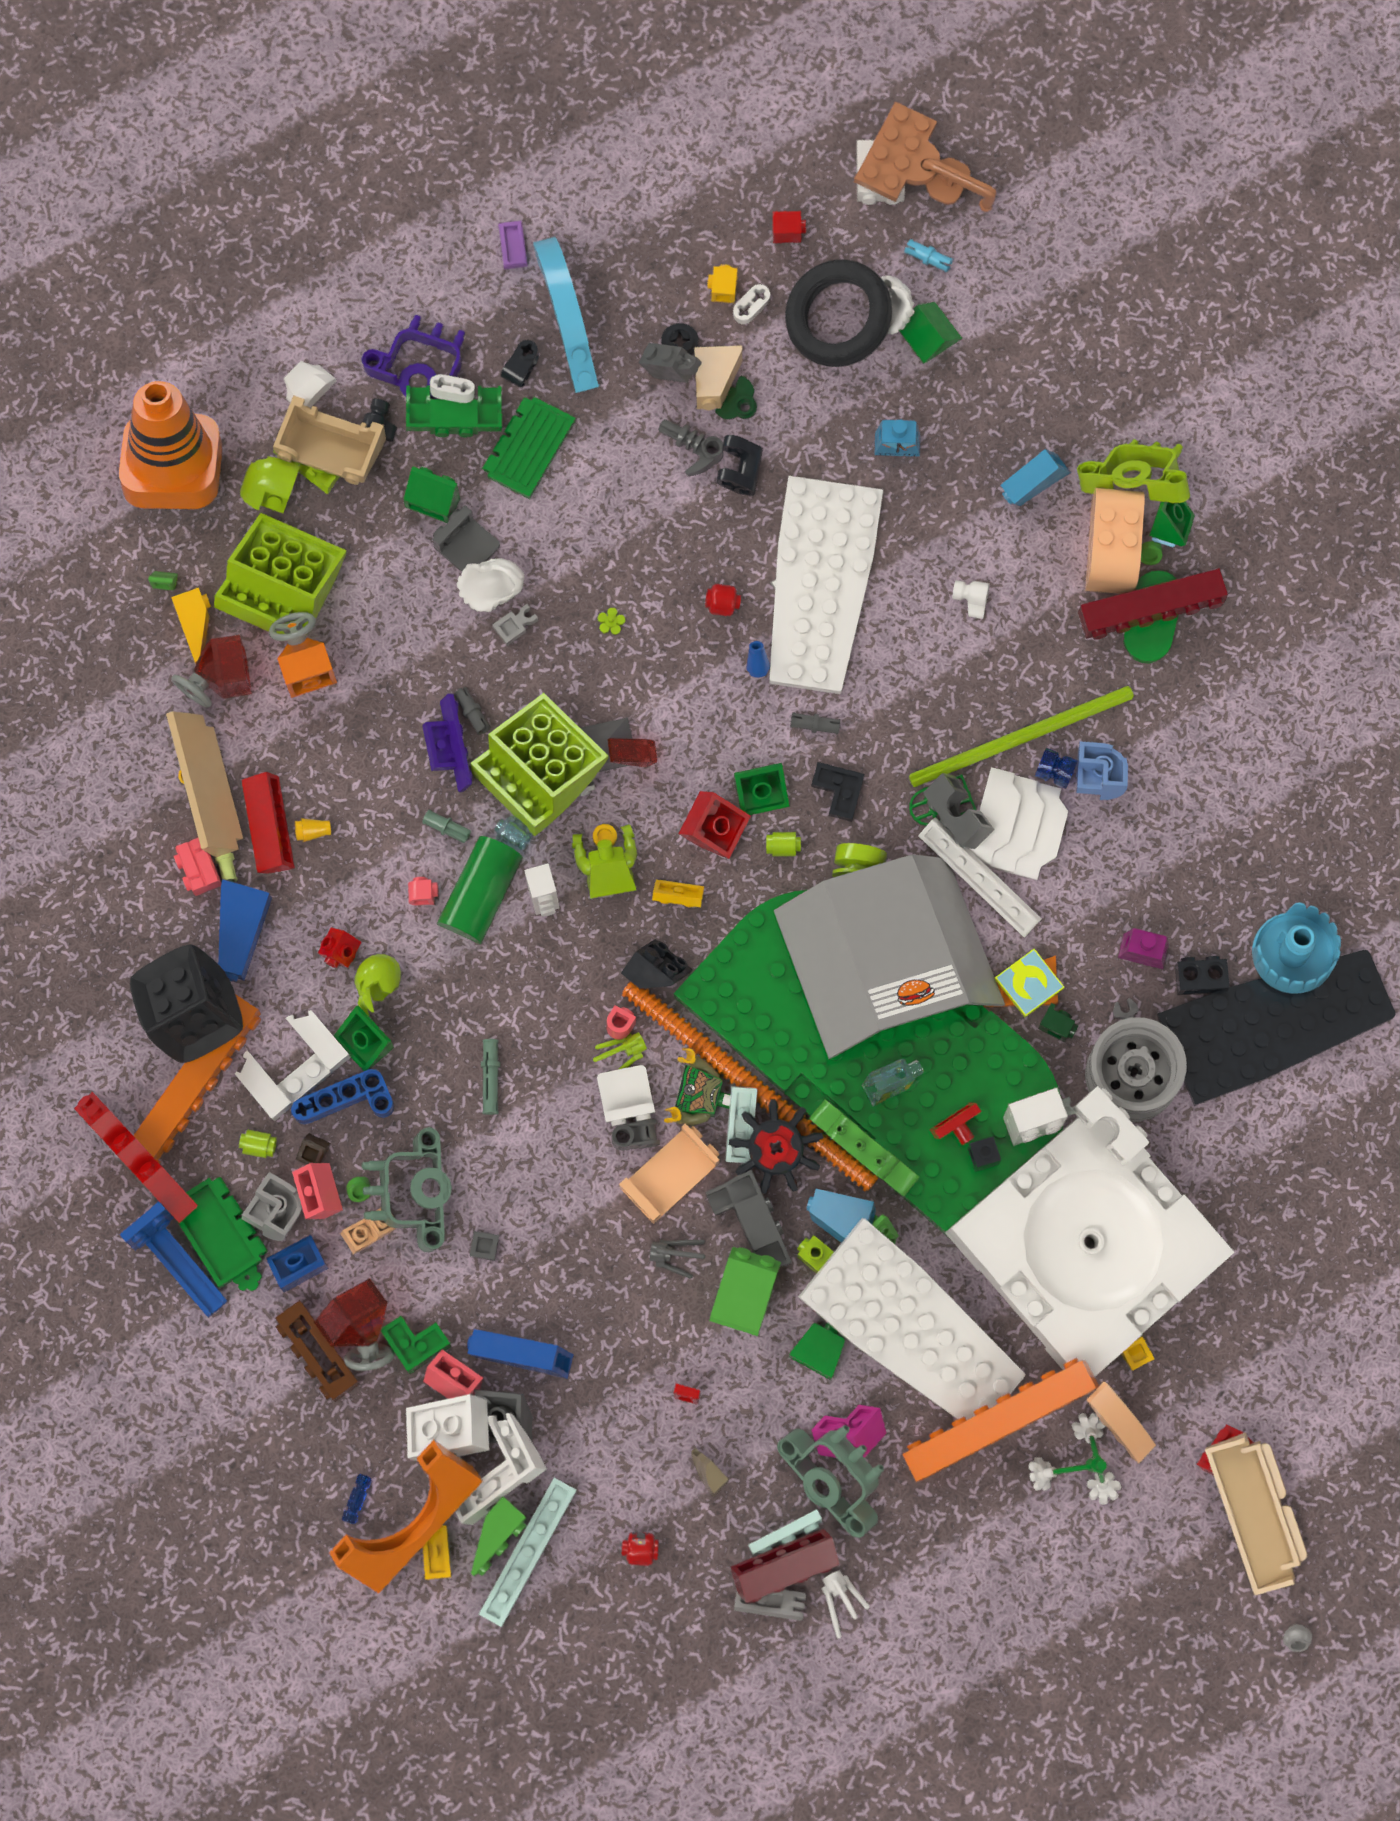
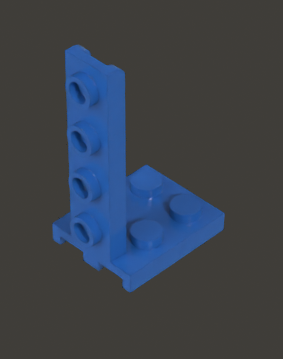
[119,1202,228,1318]

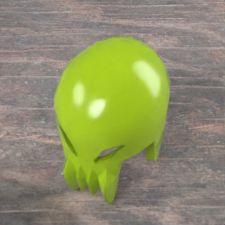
[354,954,401,1016]

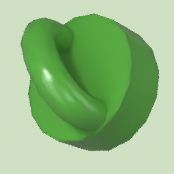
[1141,541,1163,565]
[346,1177,371,1202]

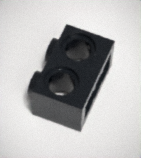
[1175,956,1230,995]

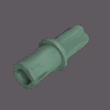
[422,809,471,843]

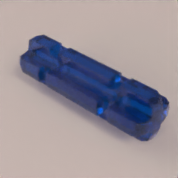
[342,1474,372,1524]

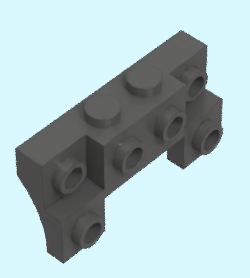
[705,1170,792,1269]

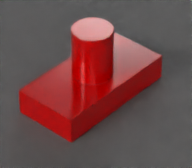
[930,1102,981,1145]

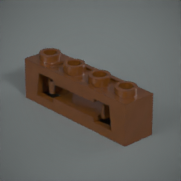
[275,1300,360,1402]

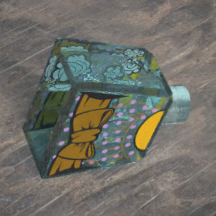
[862,1059,923,1107]

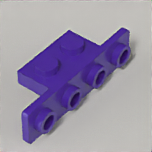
[422,693,473,792]

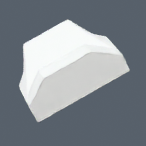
[284,361,336,408]

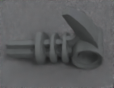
[658,419,723,477]

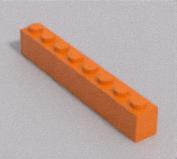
[133,995,261,1164]
[902,1358,1099,1482]

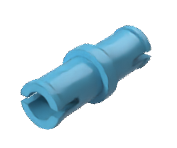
[904,239,953,273]

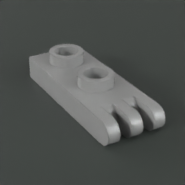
[734,1590,806,1620]

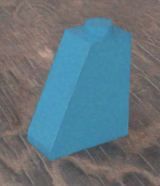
[1000,449,1071,506]
[807,1189,876,1243]

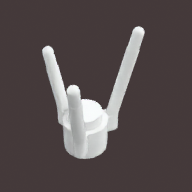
[822,1570,869,1638]

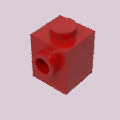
[772,211,806,243]

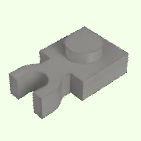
[492,604,538,646]

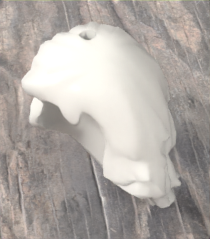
[881,276,915,335]
[457,558,524,612]

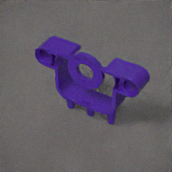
[362,315,465,399]

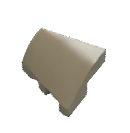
[691,1447,729,1497]

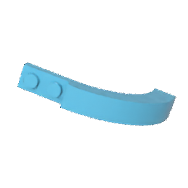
[533,237,599,393]

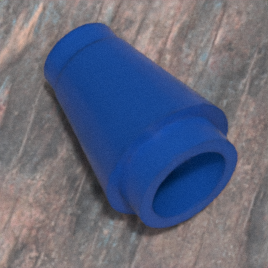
[746,641,770,678]

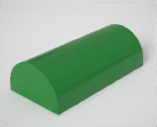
[436,836,523,945]

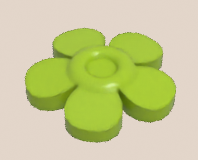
[598,608,625,635]

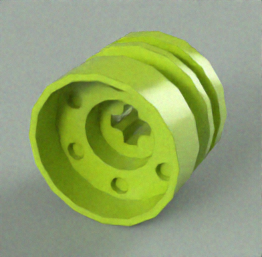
[832,843,887,877]

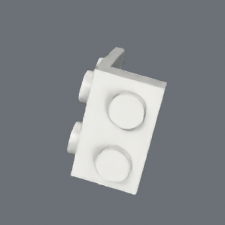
[597,1065,655,1126]

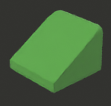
[148,571,178,591]

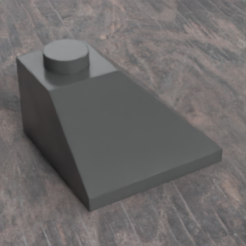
[581,717,638,772]
[475,1389,533,1443]

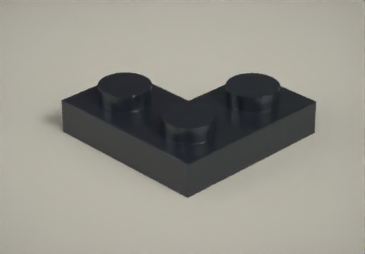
[811,762,865,822]

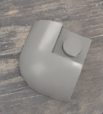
[242,1172,302,1241]

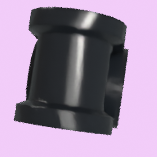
[500,340,539,389]

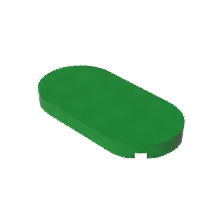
[1123,571,1178,664]

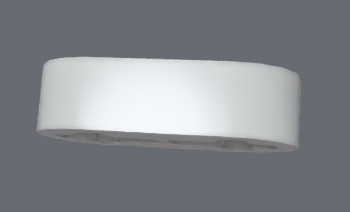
[733,284,770,324]
[430,374,475,403]

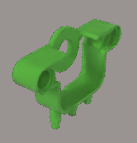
[809,1099,920,1196]

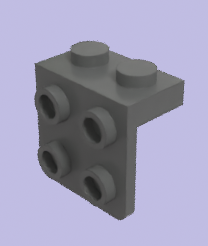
[432,505,500,572]

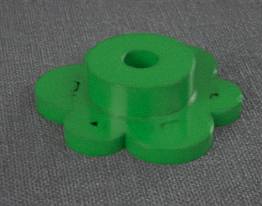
[233,1266,262,1291]

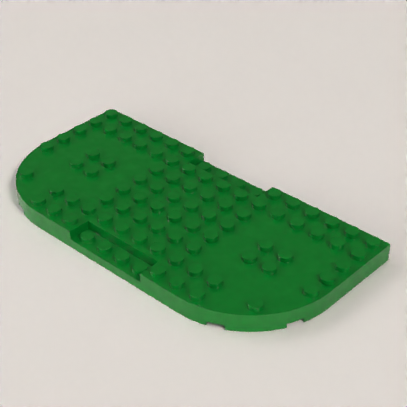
[674,890,1063,1241]

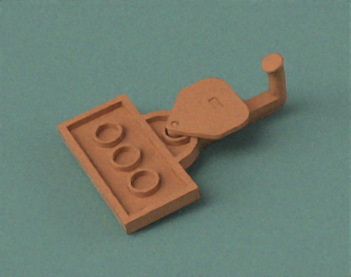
[854,102,997,212]

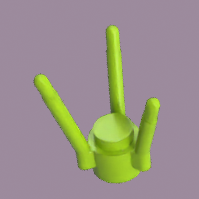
[593,1032,647,1070]

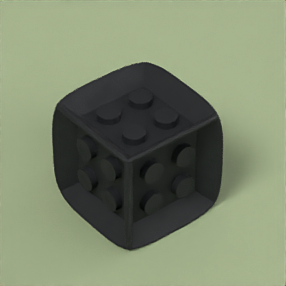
[130,944,243,1063]

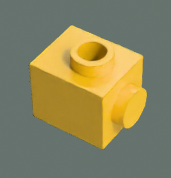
[707,265,737,303]

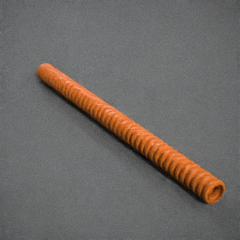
[622,981,878,1192]

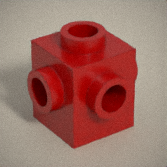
[318,927,362,968]

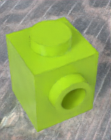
[797,1236,834,1274]

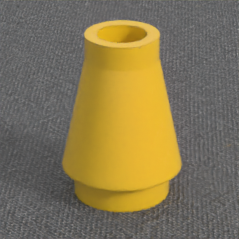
[295,818,331,842]

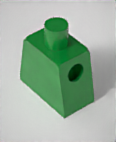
[789,1322,845,1381]

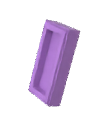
[498,221,527,269]

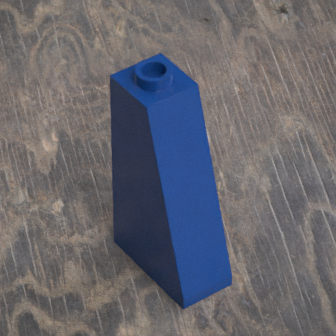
[218,879,272,982]
[467,1329,574,1379]

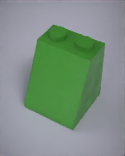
[709,1247,781,1336]

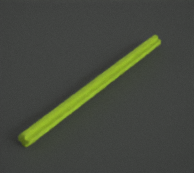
[909,686,1134,787]

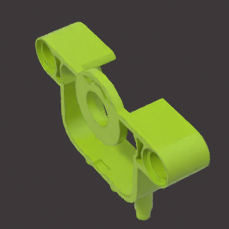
[1077,439,1190,503]

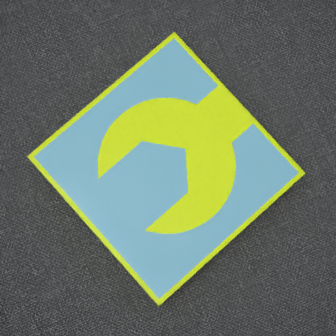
[995,949,1065,1018]

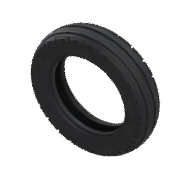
[785,259,892,367]

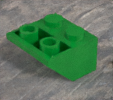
[403,466,460,523]

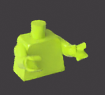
[572,824,637,899]

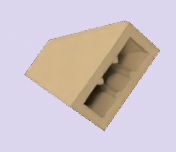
[694,346,742,410]

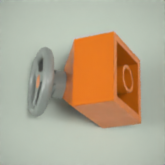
[269,612,337,698]

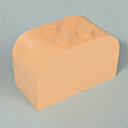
[1085,488,1145,594]

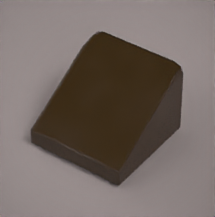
[295,1133,331,1165]

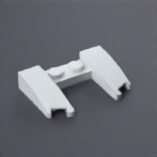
[235,1010,351,1121]
[455,1413,547,1525]

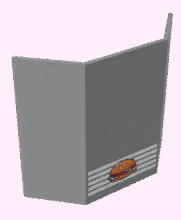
[774,855,1005,1059]

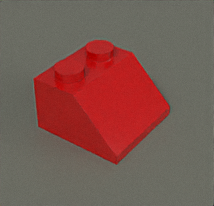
[678,791,751,859]

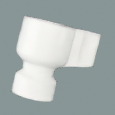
[952,580,990,619]

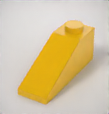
[171,587,211,669]

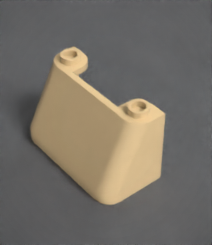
[273,395,386,485]

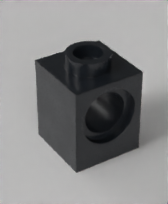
[967,1136,1001,1172]

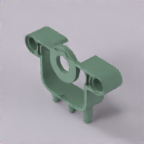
[362,1127,452,1253]
[777,1425,884,1538]

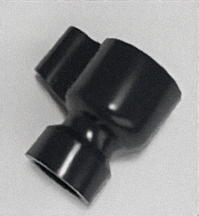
[362,398,397,442]

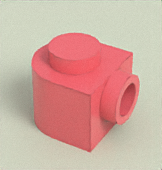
[408,877,439,906]
[607,1005,636,1040]

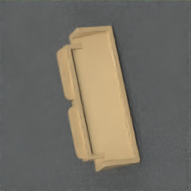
[166,711,243,857]
[1205,1432,1307,1595]

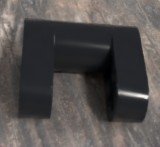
[716,435,763,496]

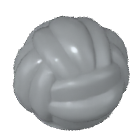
[1283,1624,1312,1652]

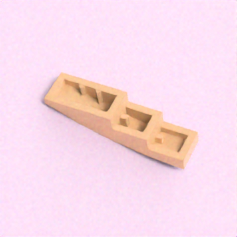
[1087,1382,1156,1463]

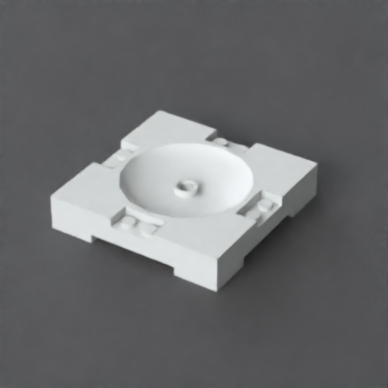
[945,1117,1235,1377]

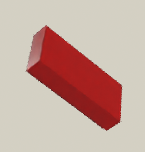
[673,1383,701,1405]

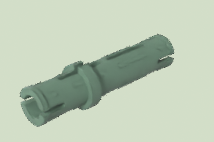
[481,1039,500,1115]

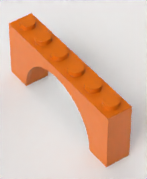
[329,1440,483,1594]

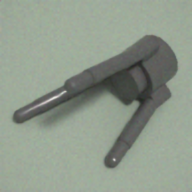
[649,1239,706,1279]

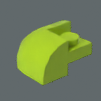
[240,456,300,513]

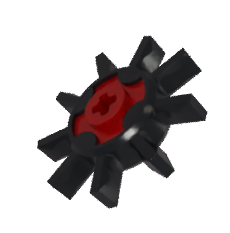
[729,1099,823,1194]

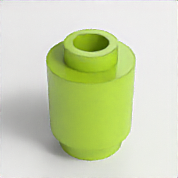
[766,832,801,856]
[239,1129,277,1158]

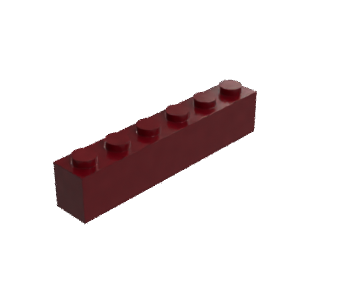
[1078,568,1228,640]

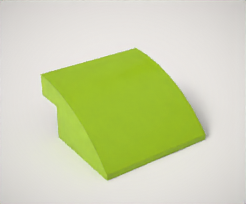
[214,513,347,636]
[470,693,608,836]

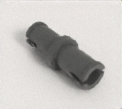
[454,687,491,735]
[790,712,840,735]

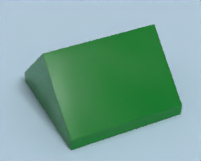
[899,302,962,364]
[1149,501,1195,546]
[734,763,790,815]
[334,1005,394,1071]

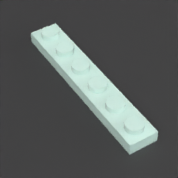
[479,1478,577,1627]

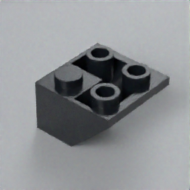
[621,939,693,989]

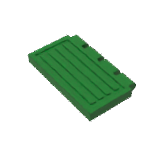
[482,397,576,500]
[177,1177,268,1289]

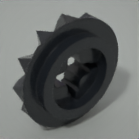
[661,323,699,355]

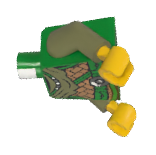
[664,1048,731,1127]

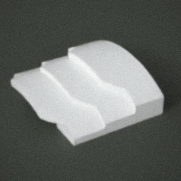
[969,767,1068,880]

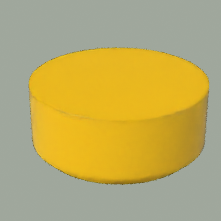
[593,824,617,847]

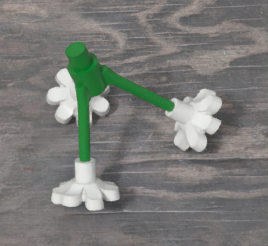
[1029,1413,1121,1505]

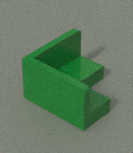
[380,1316,452,1375]

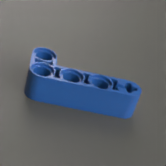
[291,1069,394,1124]

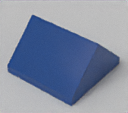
[266,1235,329,1293]

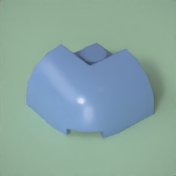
[1076,741,1128,800]

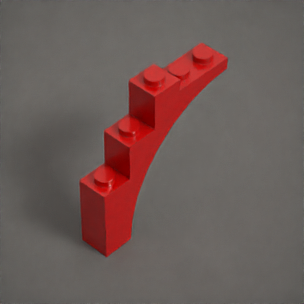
[74,1092,198,1223]

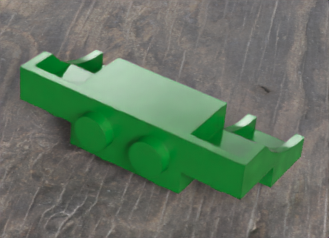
[406,386,502,437]

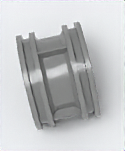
[1085,1017,1187,1122]

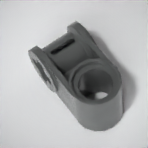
[611,1119,660,1151]

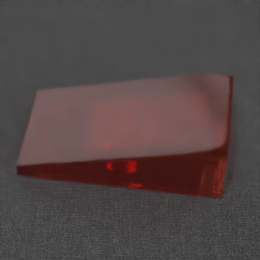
[607,738,657,767]

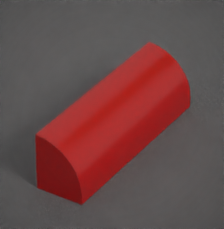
[241,772,295,874]

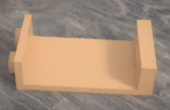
[619,1123,720,1224]

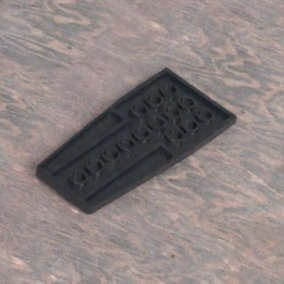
[1157,950,1396,1106]

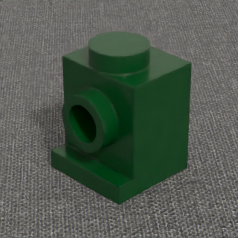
[1038,1003,1078,1042]

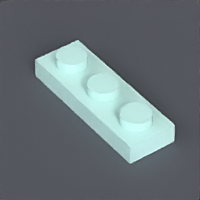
[725,1086,757,1163]
[749,1510,822,1557]

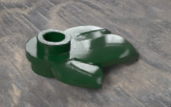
[715,376,757,420]

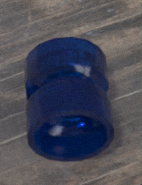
[1034,747,1078,789]

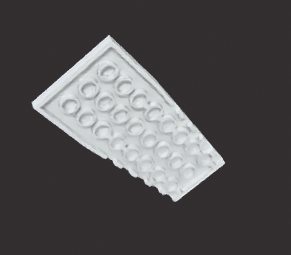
[769,476,883,694]
[798,1218,1025,1420]

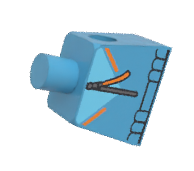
[875,419,920,456]

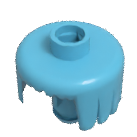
[1252,902,1341,994]

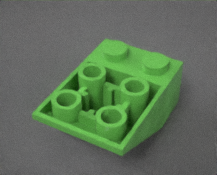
[471,1497,526,1577]

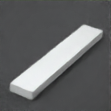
[918,817,1042,937]

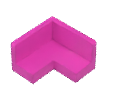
[812,1405,886,1458]

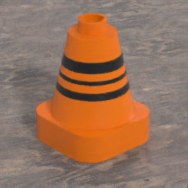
[119,381,222,509]

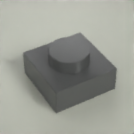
[470,1231,499,1261]

